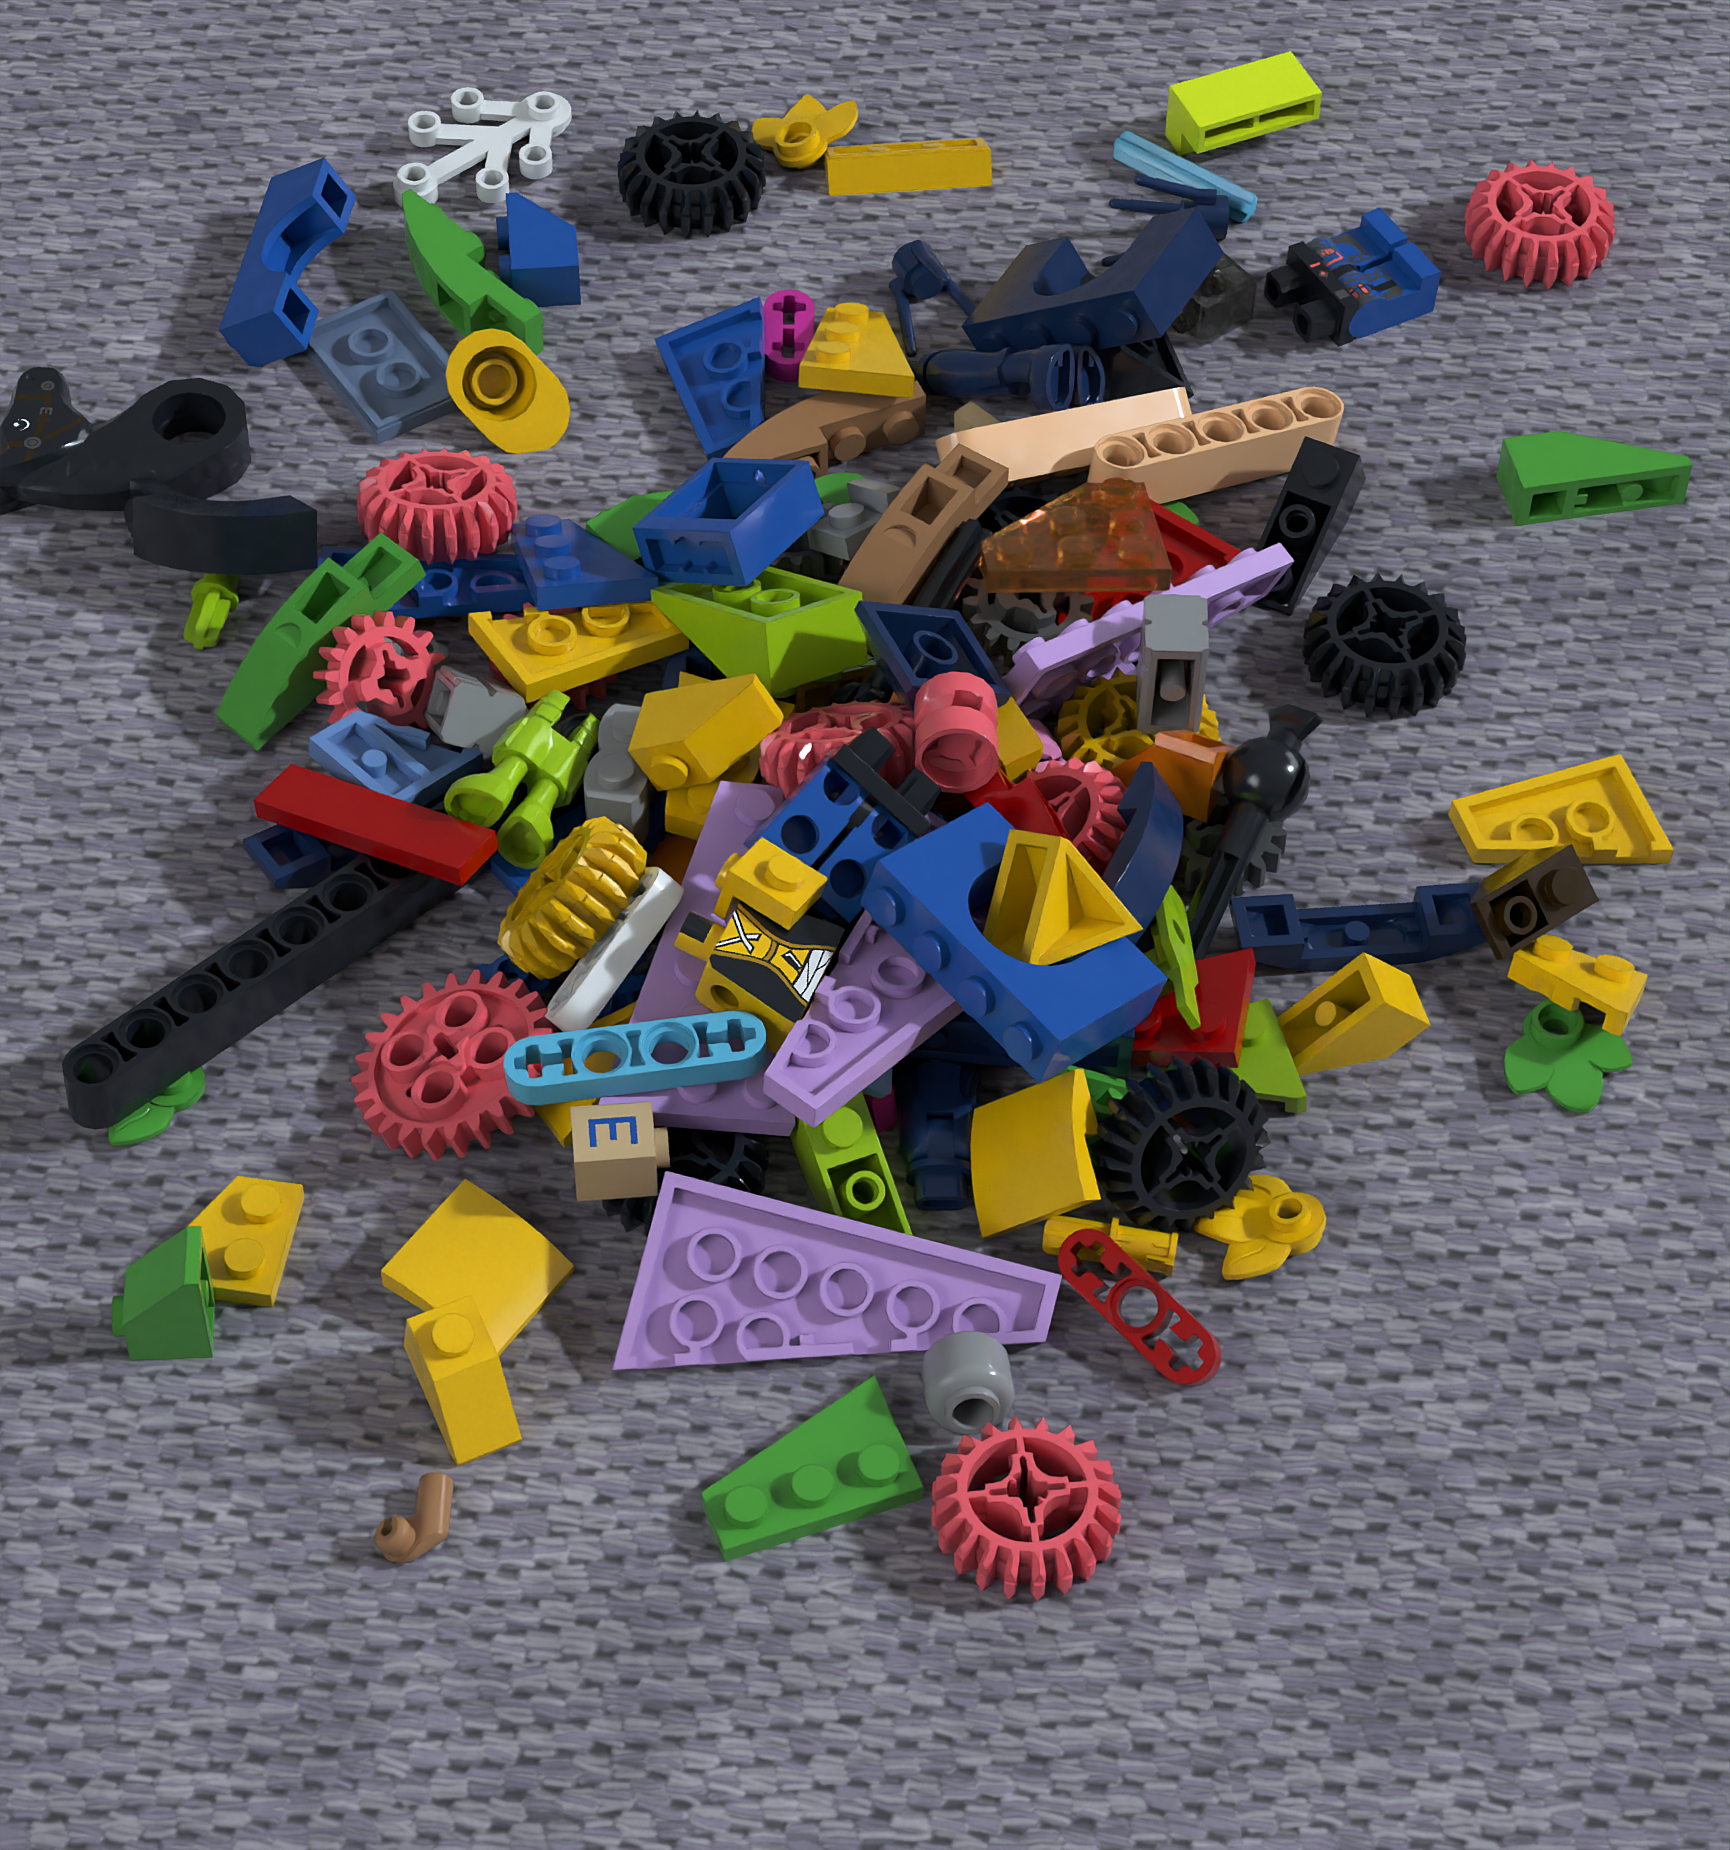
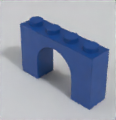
[860,802,1168,1084]

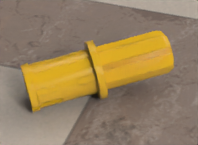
[1042,1215,1179,1277]

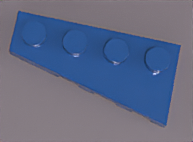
[316,546,536,619]

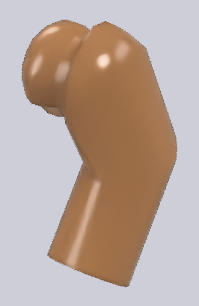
[374,1472,454,1564]

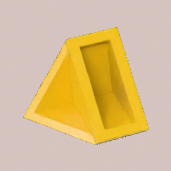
[983,829,1143,966]

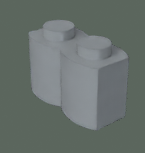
[584,703,659,845]

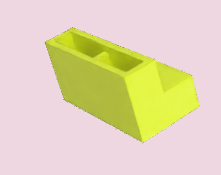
[1165,51,1322,156]

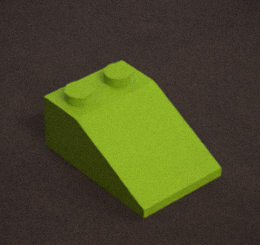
[650,566,868,699]

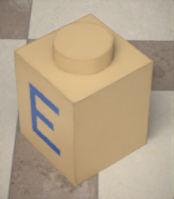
[570,1101,670,1202]

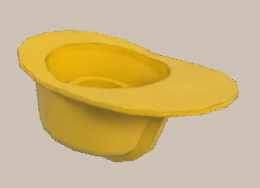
[445,328,571,454]

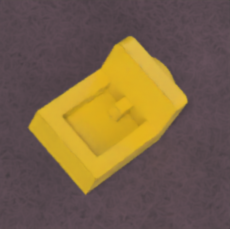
[713,837,828,930]

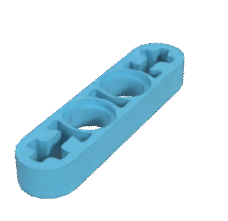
[503,1011,767,1105]

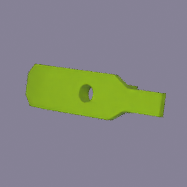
[1143,884,1201,1030]

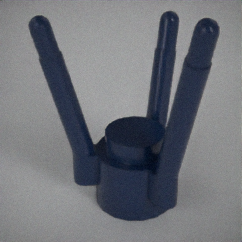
[1101,174,1229,267]
[889,240,976,357]

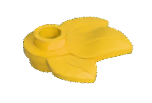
[752,94,858,169]
[1192,1175,1326,1280]

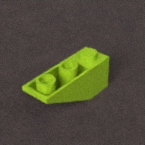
[790,1091,913,1236]

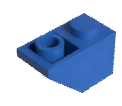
[496,192,581,307]

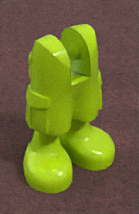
[444,690,600,869]

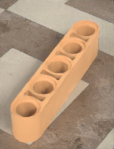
[935,387,1192,489]
[1085,387,1344,514]

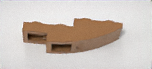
[723,381,926,479]
[837,443,1009,651]

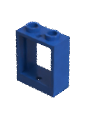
[632,458,825,586]

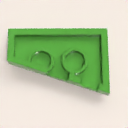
[701,1375,924,1562]

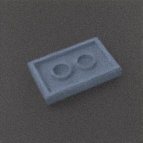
[303,288,459,444]

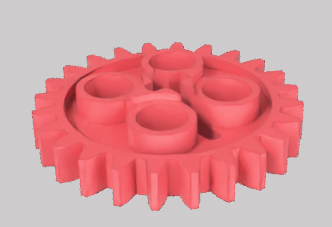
[351,970,559,1161]

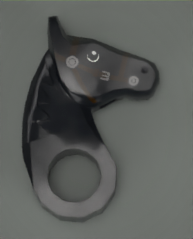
[0,367,251,515]

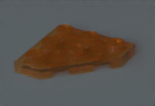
[979,477,1172,593]

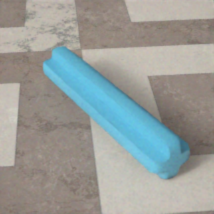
[1112,131,1258,223]

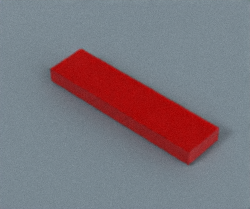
[253,764,499,886]

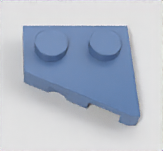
[309,710,483,806]

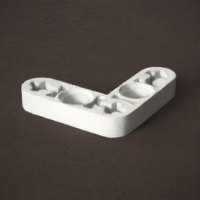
[545,867,684,1032]

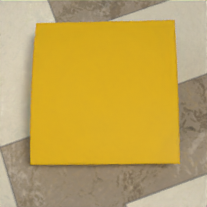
[970,1069,1101,1238]
[381,1179,575,1356]

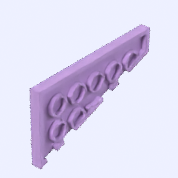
[1002,543,1294,721]
[598,781,795,1136]
[763,811,991,1128]
[612,1171,1062,1371]

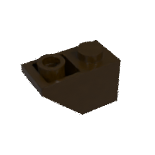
[1469,844,1599,960]

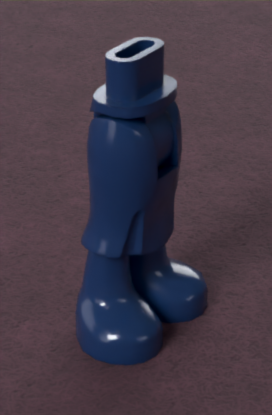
[908,343,1105,413]
[895,1057,981,1211]

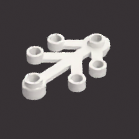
[393,87,572,208]

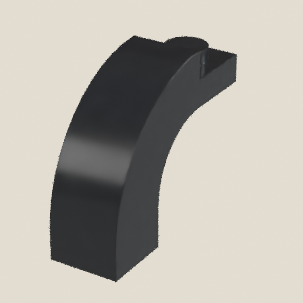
[124,478,317,575]

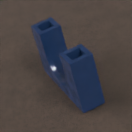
[961,207,1224,352]

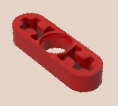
[1058,1228,1222,1387]

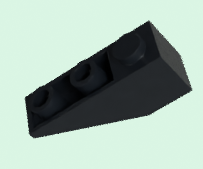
[1254,436,1366,616]

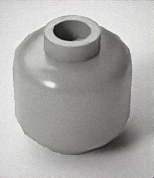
[921,1331,1015,1434]

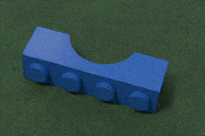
[219,158,356,367]

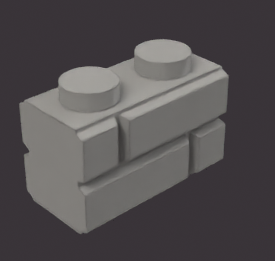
[1136,594,1209,734]
[424,665,530,755]

